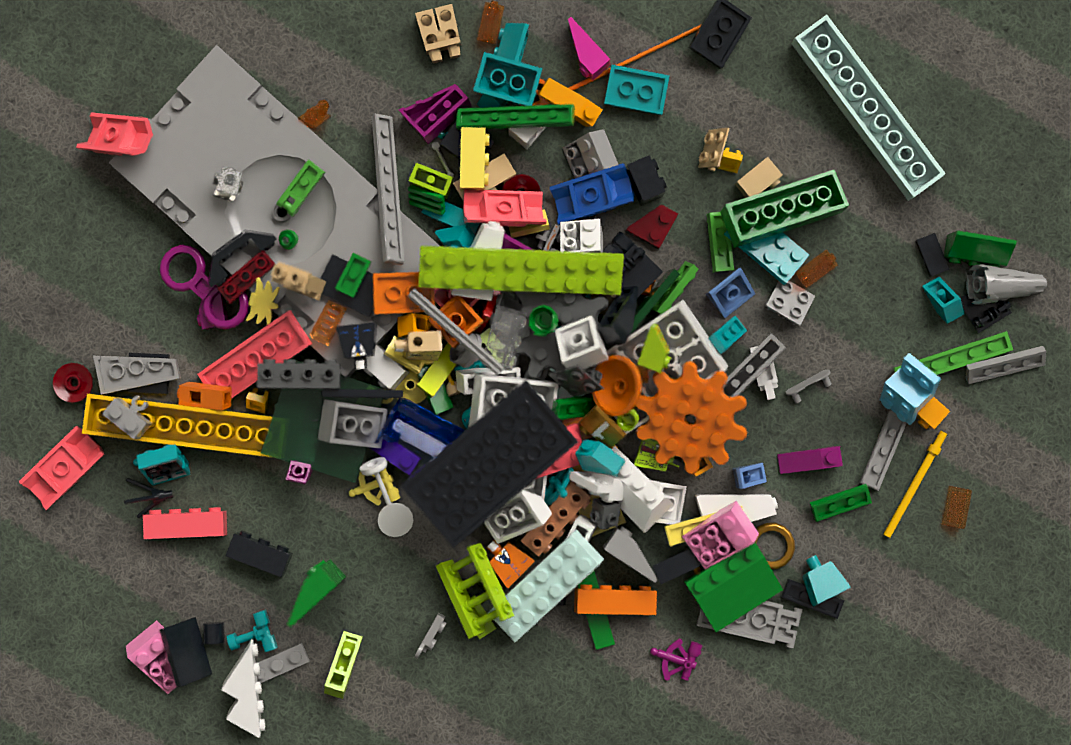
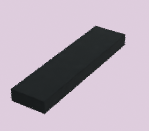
[321,389,403,398]

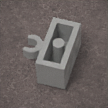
[102,396,152,439]

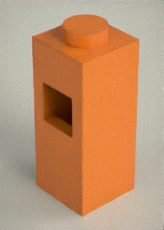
[177,382,232,410]

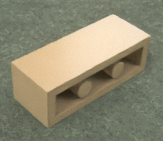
[453,153,516,201]

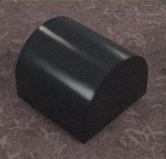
[203,622,225,644]

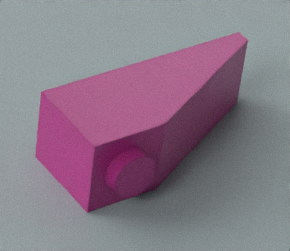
[568,17,610,81]

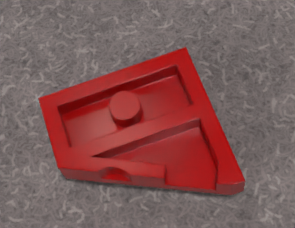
[474,290,501,333]

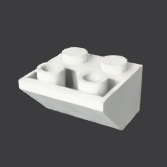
[560,219,603,253]

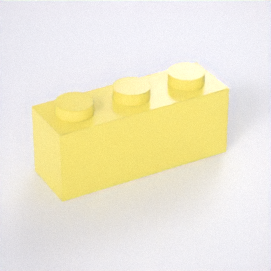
[460,127,489,190]

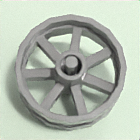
[449,333,482,368]

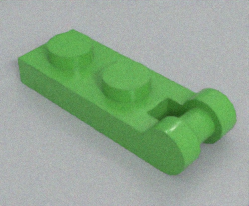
[276,160,326,217]

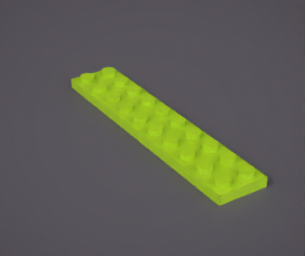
[419,246,624,295]

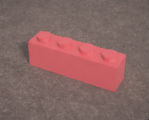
[143,507,227,539]

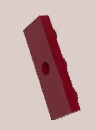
[217,250,276,304]

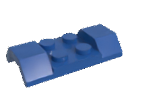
[549,163,634,225]

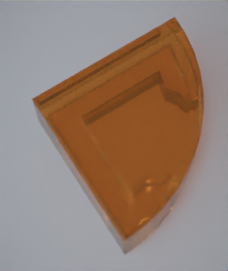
[636,365,649,384]

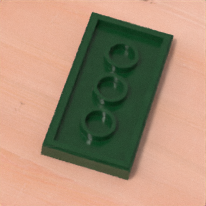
[630,269,680,335]

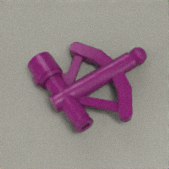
[650,638,703,681]

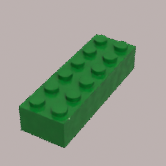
[720,170,849,248]

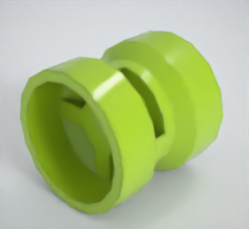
[617,408,640,431]

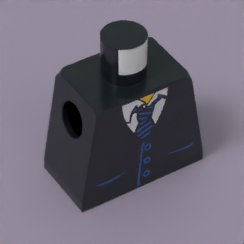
[336,322,377,370]

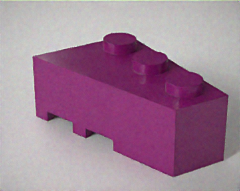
[399,84,472,144]

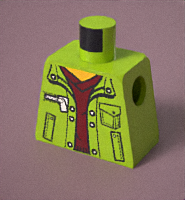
[633,439,682,471]

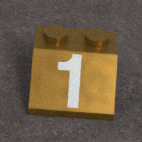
[579,405,626,449]

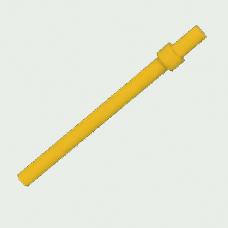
[883,431,947,538]

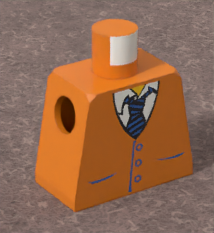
[486,539,535,588]

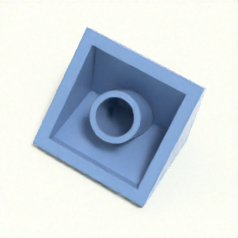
[706,268,755,318]

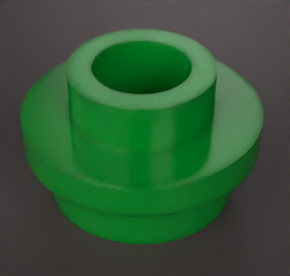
[279,229,298,250]

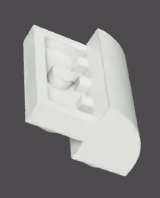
[569,471,624,503]

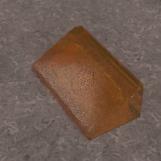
[942,486,972,529]

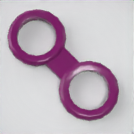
[159,245,249,329]

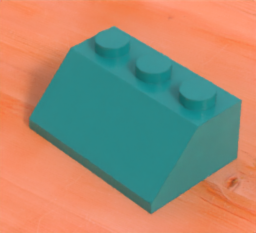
[473,52,542,106]

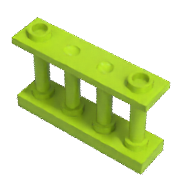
[436,543,515,639]

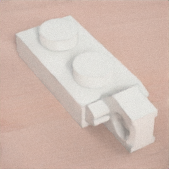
[750,346,778,400]

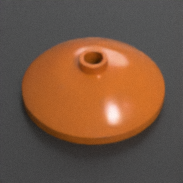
[592,355,641,416]

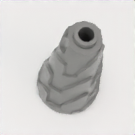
[966,265,1047,305]

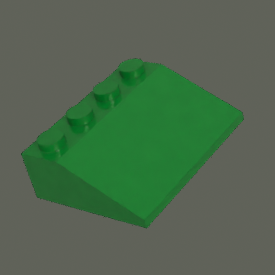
[683,542,783,632]
[288,559,346,627]

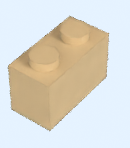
[735,157,782,198]

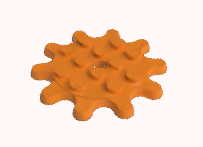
[636,361,747,474]

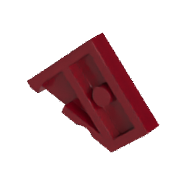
[626,204,678,249]

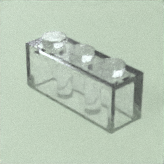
[482,305,527,371]

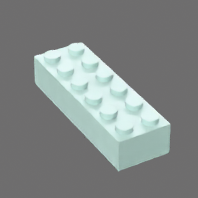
[488,530,604,642]

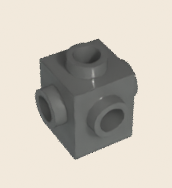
[590,497,621,529]

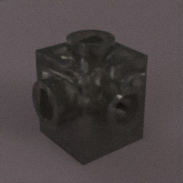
[213,167,244,202]

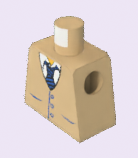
[395,331,442,361]

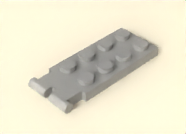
[696,601,802,648]

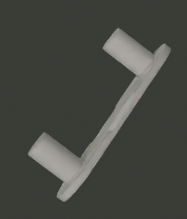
[786,369,832,403]

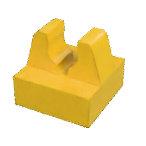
[718,148,743,173]
[246,388,269,414]

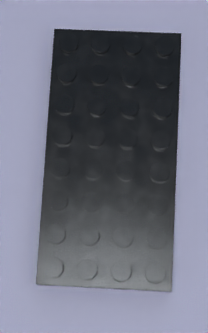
[400,380,578,548]

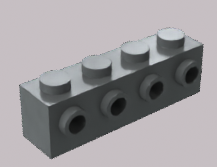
[257,359,341,389]

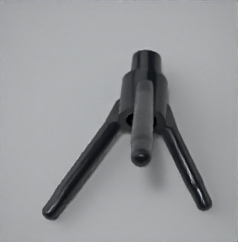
[124,478,173,518]

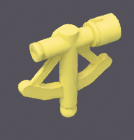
[348,468,401,506]

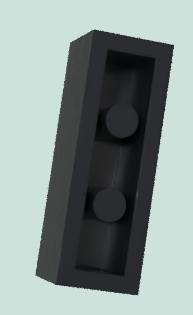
[225,530,293,577]

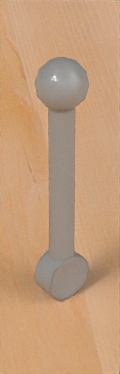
[432,142,454,178]

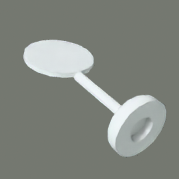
[359,457,413,537]

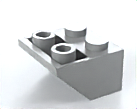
[563,129,619,179]

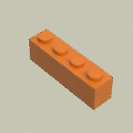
[574,584,657,615]

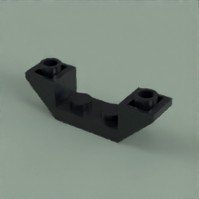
[208,229,277,287]

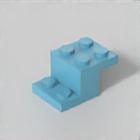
[880,353,940,425]

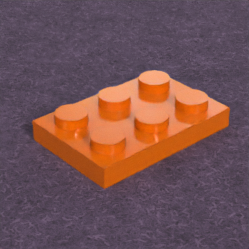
[372,272,435,314]

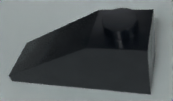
[596,286,639,346]

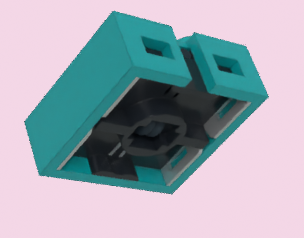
[137,444,190,486]

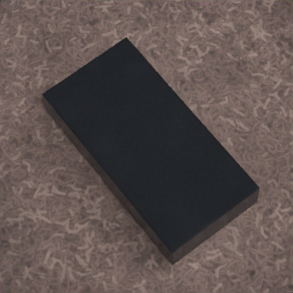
[915,233,949,277]

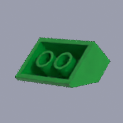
[944,230,1017,268]

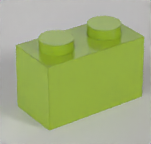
[409,163,454,199]

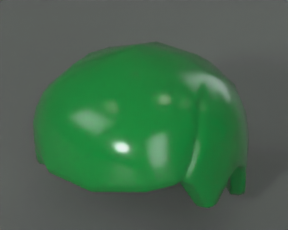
[528,305,559,336]

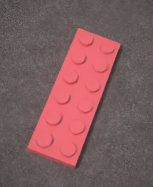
[197,310,312,399]

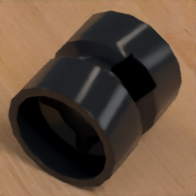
[603,231,635,255]

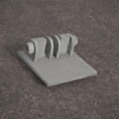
[764,281,815,326]

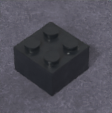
[626,155,667,206]

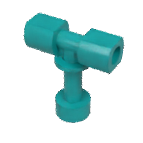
[227,610,278,652]

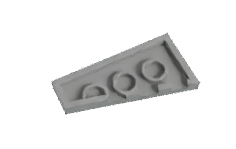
[93,355,181,395]

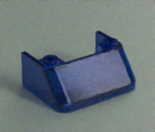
[375,398,465,457]

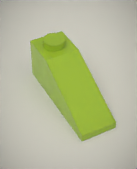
[324,631,363,699]

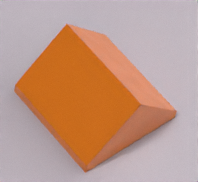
[428,295,484,348]

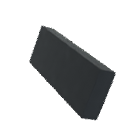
[781,579,845,619]

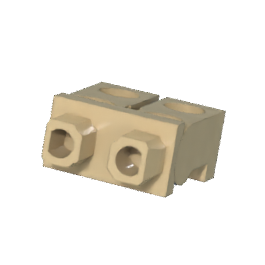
[415,4,461,63]
[271,261,326,300]

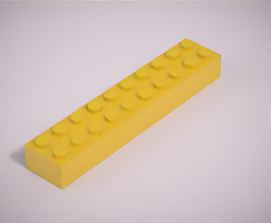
[82,394,289,458]

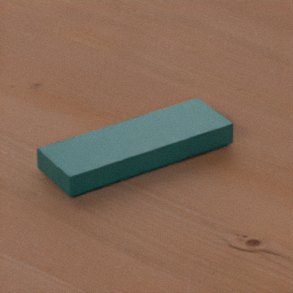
[708,316,747,354]

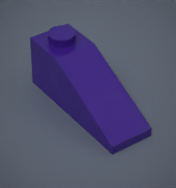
[369,433,422,475]

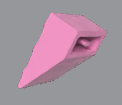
[682,501,759,569]
[126,620,177,694]

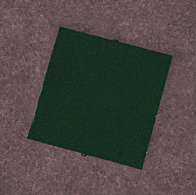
[261,359,385,483]

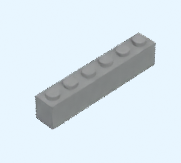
[686,333,787,423]

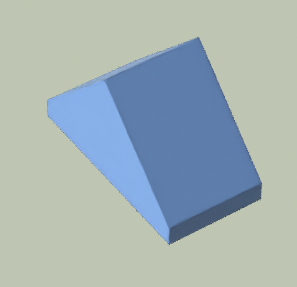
[733,463,767,489]

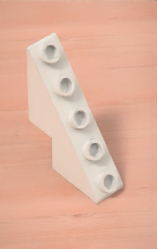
[221,639,265,738]

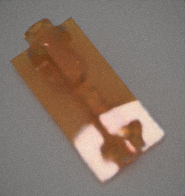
[477,0,505,44]
[298,100,331,129]
[795,249,838,288]

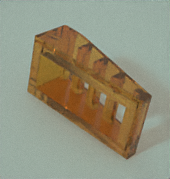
[310,300,347,346]

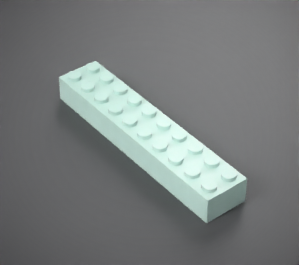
[791,15,945,201]

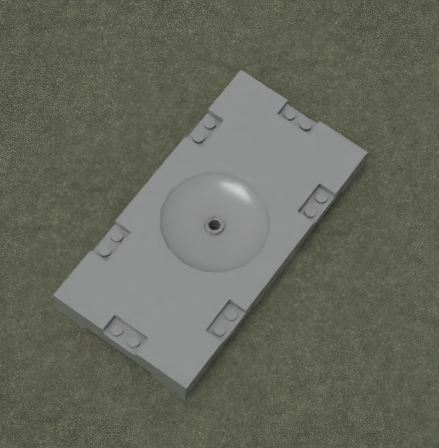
[109,45,439,378]

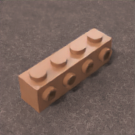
[521,480,591,556]

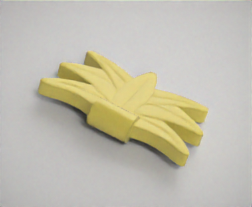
[246,277,280,324]

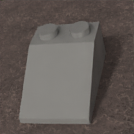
[318,400,387,448]
[603,526,657,582]

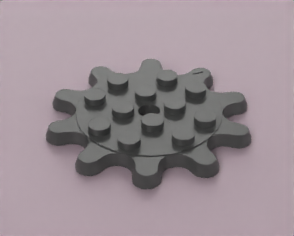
[501,291,609,379]

